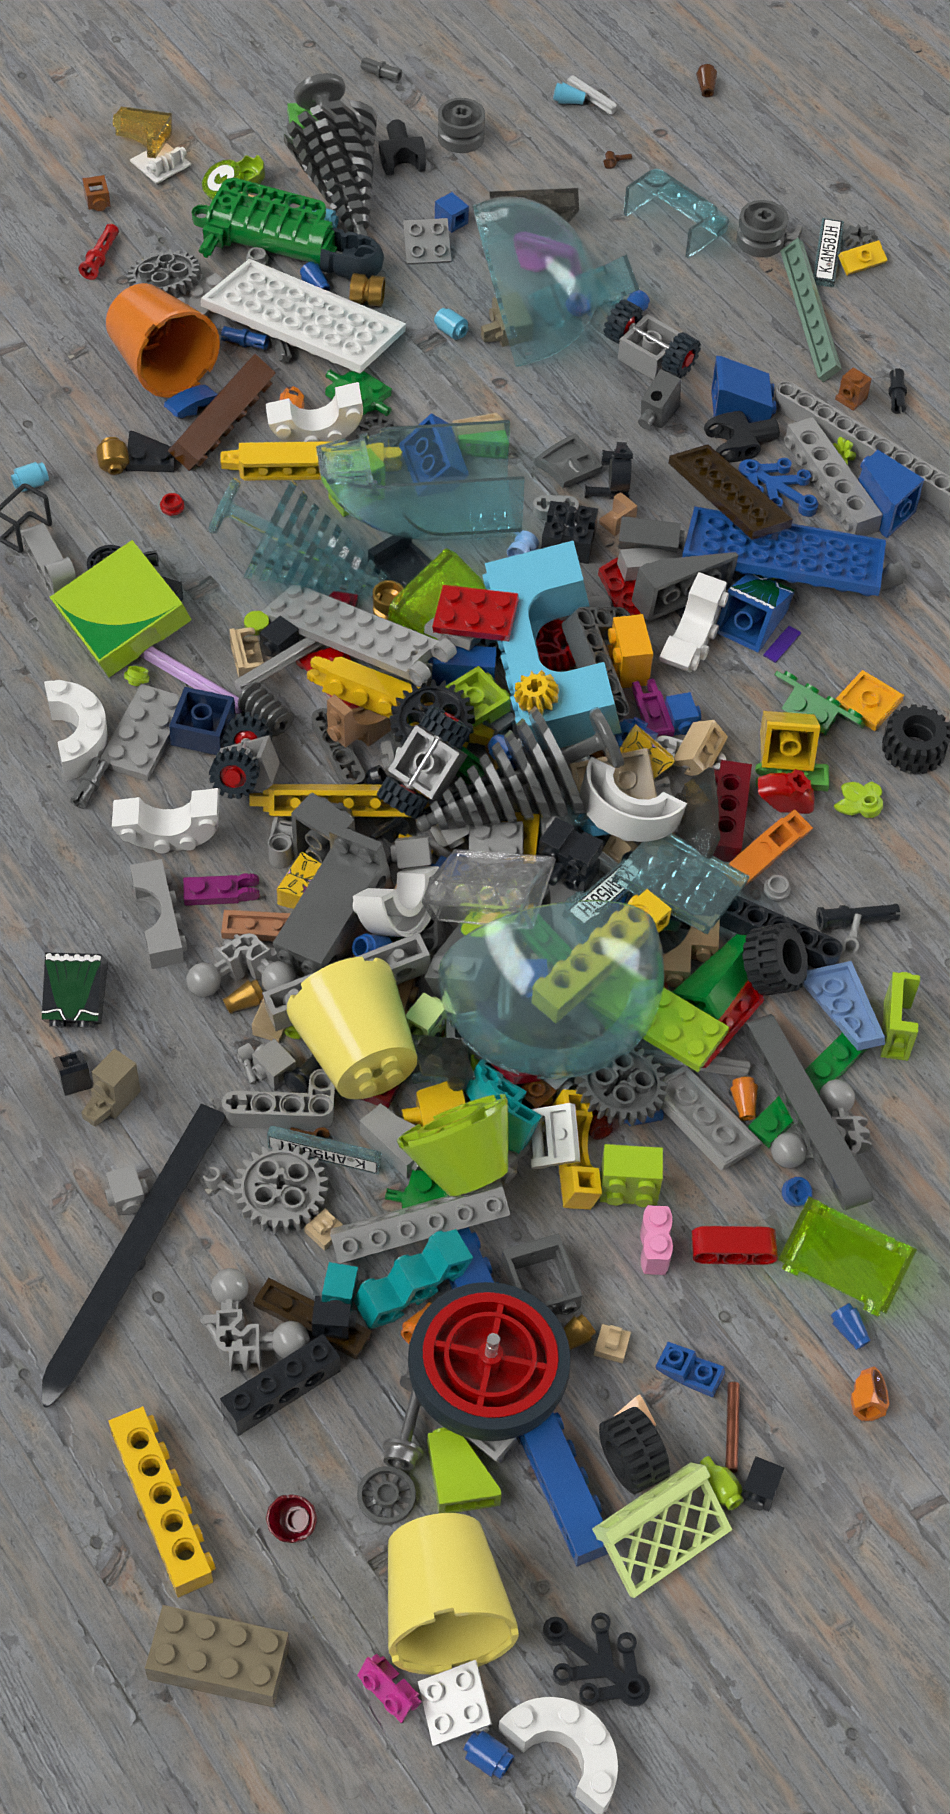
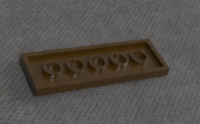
[668,444,793,540]

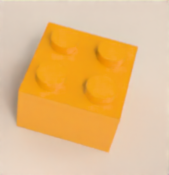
[606,614,653,688]

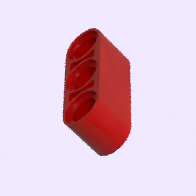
[692,1226,778,1265]

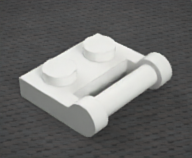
[531,1103,580,1169]

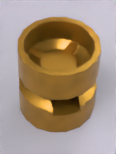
[349,273,386,307]
[373,580,405,625]

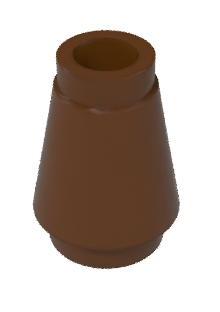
[696,64,717,97]

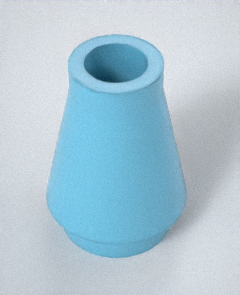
[553,82,585,105]

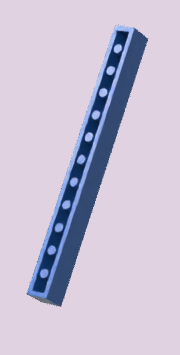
[448,1227,608,1567]

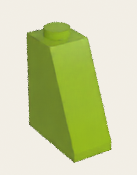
[427,1427,501,1513]

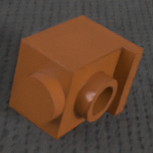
[82,175,111,211]
[835,367,872,411]

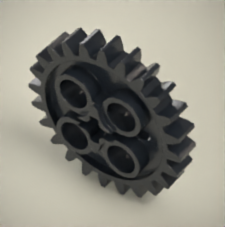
[390,680,476,750]

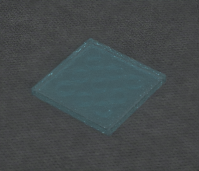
[612,833,750,934]

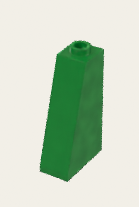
[672,934,748,1020]

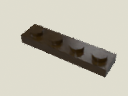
[253,1277,372,1360]

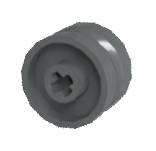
[438,98,485,153]
[736,200,789,257]

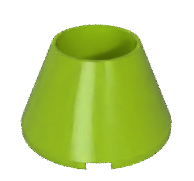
[397,1094,508,1196]

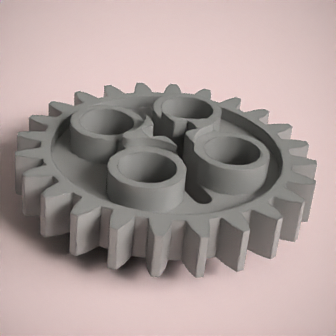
[233,1143,328,1234]

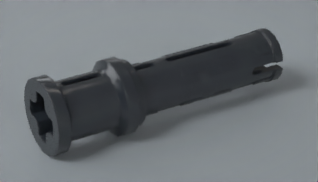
[816,903,900,931]

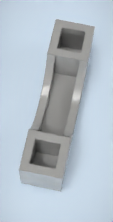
[130,859,188,969]

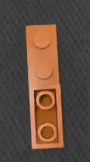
[720,809,813,892]

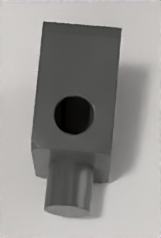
[638,369,681,430]

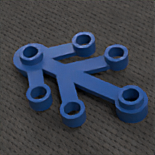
[738,458,818,517]

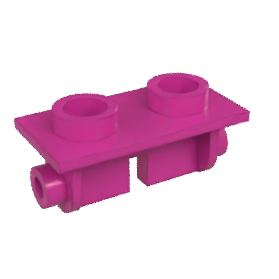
[357,1654,422,1723]

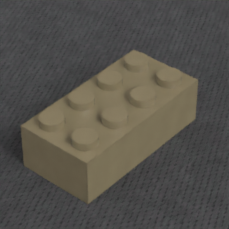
[145,1605,290,1708]

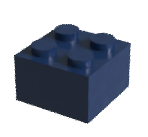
[169,687,236,755]

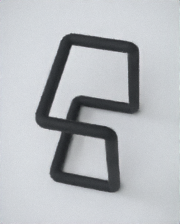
[0,483,52,553]

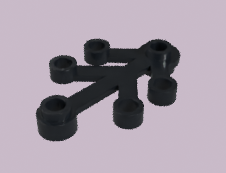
[542,1612,650,1707]

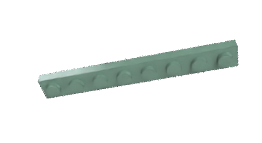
[780,238,842,382]

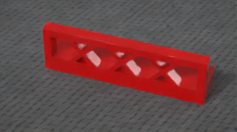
[702,980,765,1068]

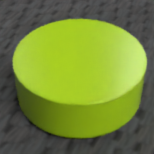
[244,611,269,636]

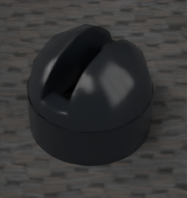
[365,765,387,785]

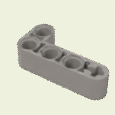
[20,523,76,596]
[222,1069,336,1130]

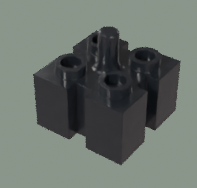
[541,501,598,564]
[537,817,603,894]

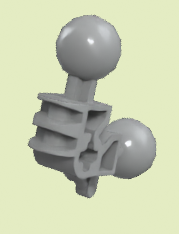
[186,933,296,997]
[771,1079,872,1176]
[200,1268,310,1372]

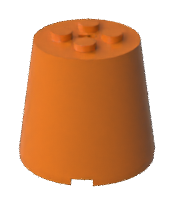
[106,283,220,398]

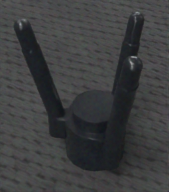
[369,817,410,867]

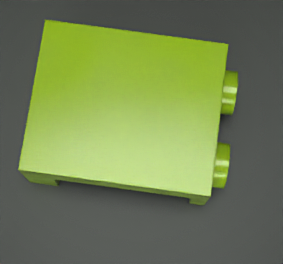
[880,972,920,1061]

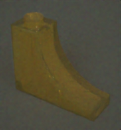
[112,106,172,158]

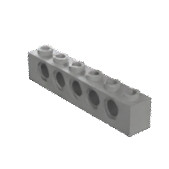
[784,417,883,536]
[263,933,431,1031]
[330,1181,510,1264]

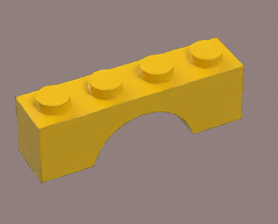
[552,1089,602,1210]

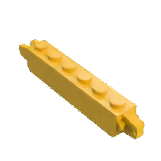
[221,441,402,481]
[306,656,494,748]
[249,784,450,817]

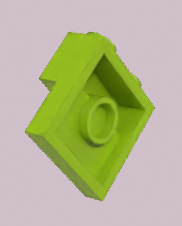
[446,666,511,727]

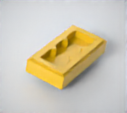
[838,240,888,276]

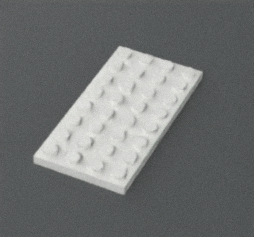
[200,259,406,373]

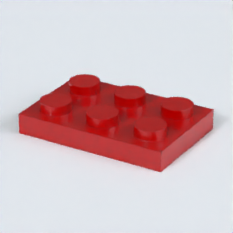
[432,585,519,642]

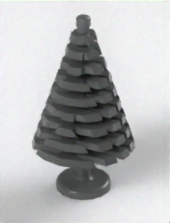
[284,73,377,236]
[416,707,625,832]

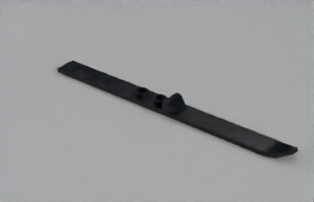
[42,1103,226,1408]

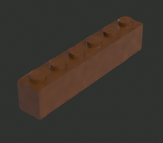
[168,353,276,471]

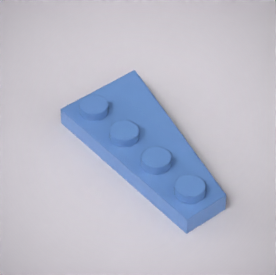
[803,961,885,1051]

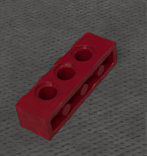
[704,760,752,862]

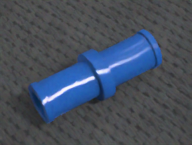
[221,326,269,350]

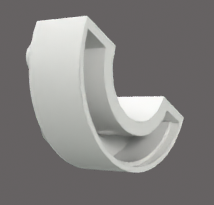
[266,382,363,442]
[660,572,729,672]
[44,680,108,781]
[580,757,687,842]
[112,788,220,853]
[353,866,440,937]
[498,1697,618,1814]

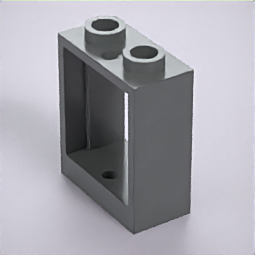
[502,1233,582,1316]

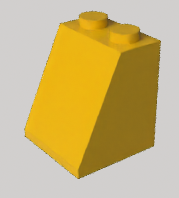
[760,711,820,771]

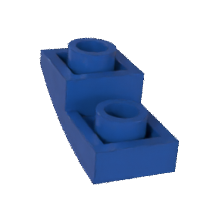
[164,385,218,418]
[656,1342,725,1398]

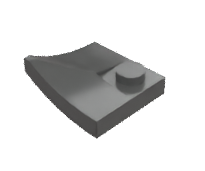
[534,433,603,488]

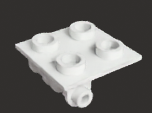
[130,141,191,184]
[418,1660,492,1746]

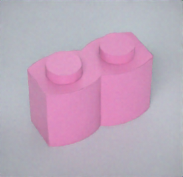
[640,1205,673,1275]

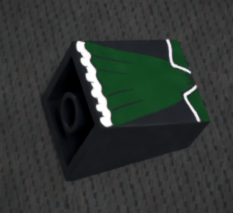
[42,952,108,1029]

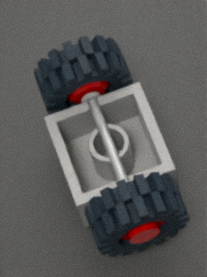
[603,299,701,380]
[376,705,472,819]
[209,712,280,799]

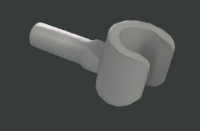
[785,225,802,246]
[843,914,862,952]
[237,1043,257,1084]
[203,1167,236,1196]

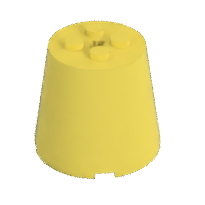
[287,956,418,1099]
[388,1513,519,1675]

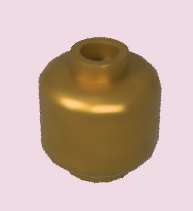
[96,437,130,475]

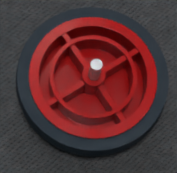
[408,1282,570,1441]

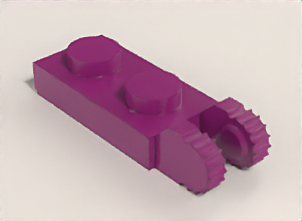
[632,678,674,738]
[183,873,260,906]

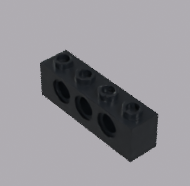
[220,1334,341,1436]

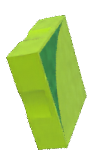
[50,540,192,678]

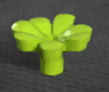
[833,437,856,465]

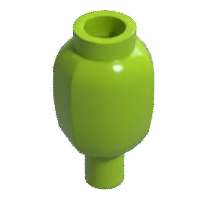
[700,1456,744,1510]

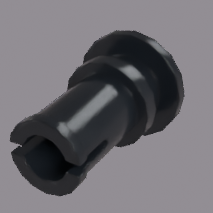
[284,1054,322,1093]

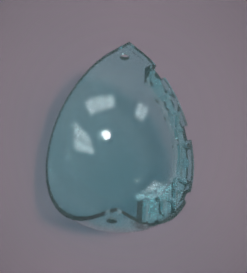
[473,196,598,367]
[438,900,665,1079]

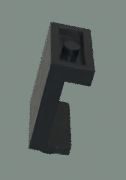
[368,527,444,601]

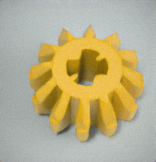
[514,670,559,715]

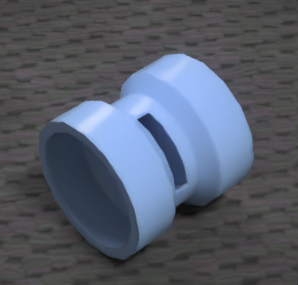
[507,530,539,557]

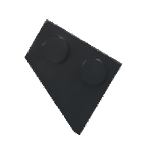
[126,431,176,472]

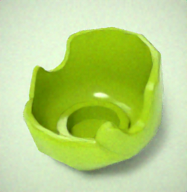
[232,155,265,184]

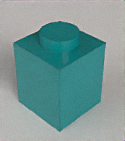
[322,1262,358,1310]

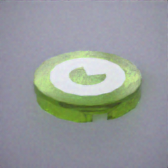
[202,160,244,200]

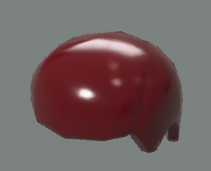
[266,1494,317,1543]

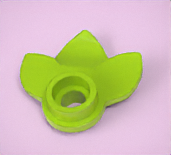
[834,781,883,818]

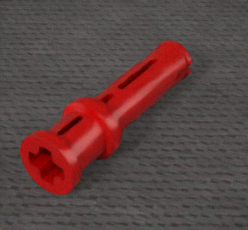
[78,224,119,280]

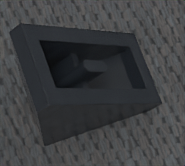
[53,1050,92,1096]

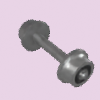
[382,1367,423,1471]

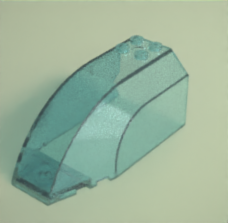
[316,420,525,541]

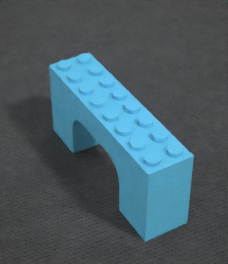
[482,541,622,748]

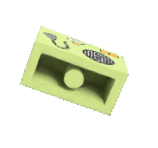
[406,992,447,1058]

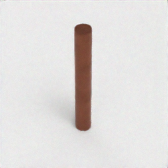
[726,1382,740,1473]

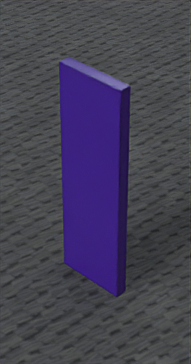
[763,626,801,663]

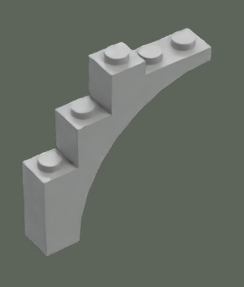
[360,1103,547,1184]

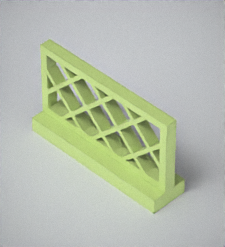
[592,1462,732,1598]

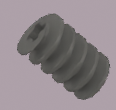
[238,682,294,737]

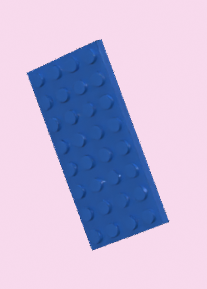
[682,506,886,596]

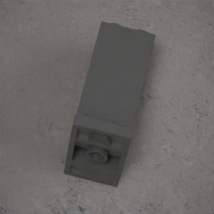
[273,823,395,977]

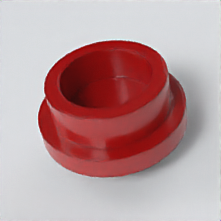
[160,493,184,516]

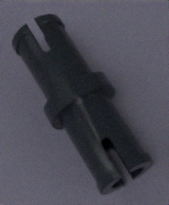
[888,368,907,414]

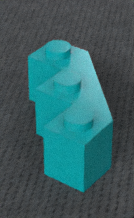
[465,1058,542,1154]
[353,1229,473,1329]

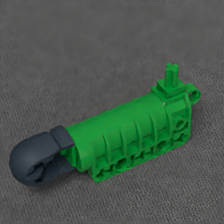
[191,178,384,279]

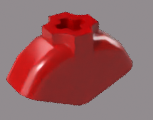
[758,769,814,814]

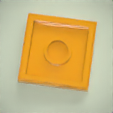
[836,670,904,731]

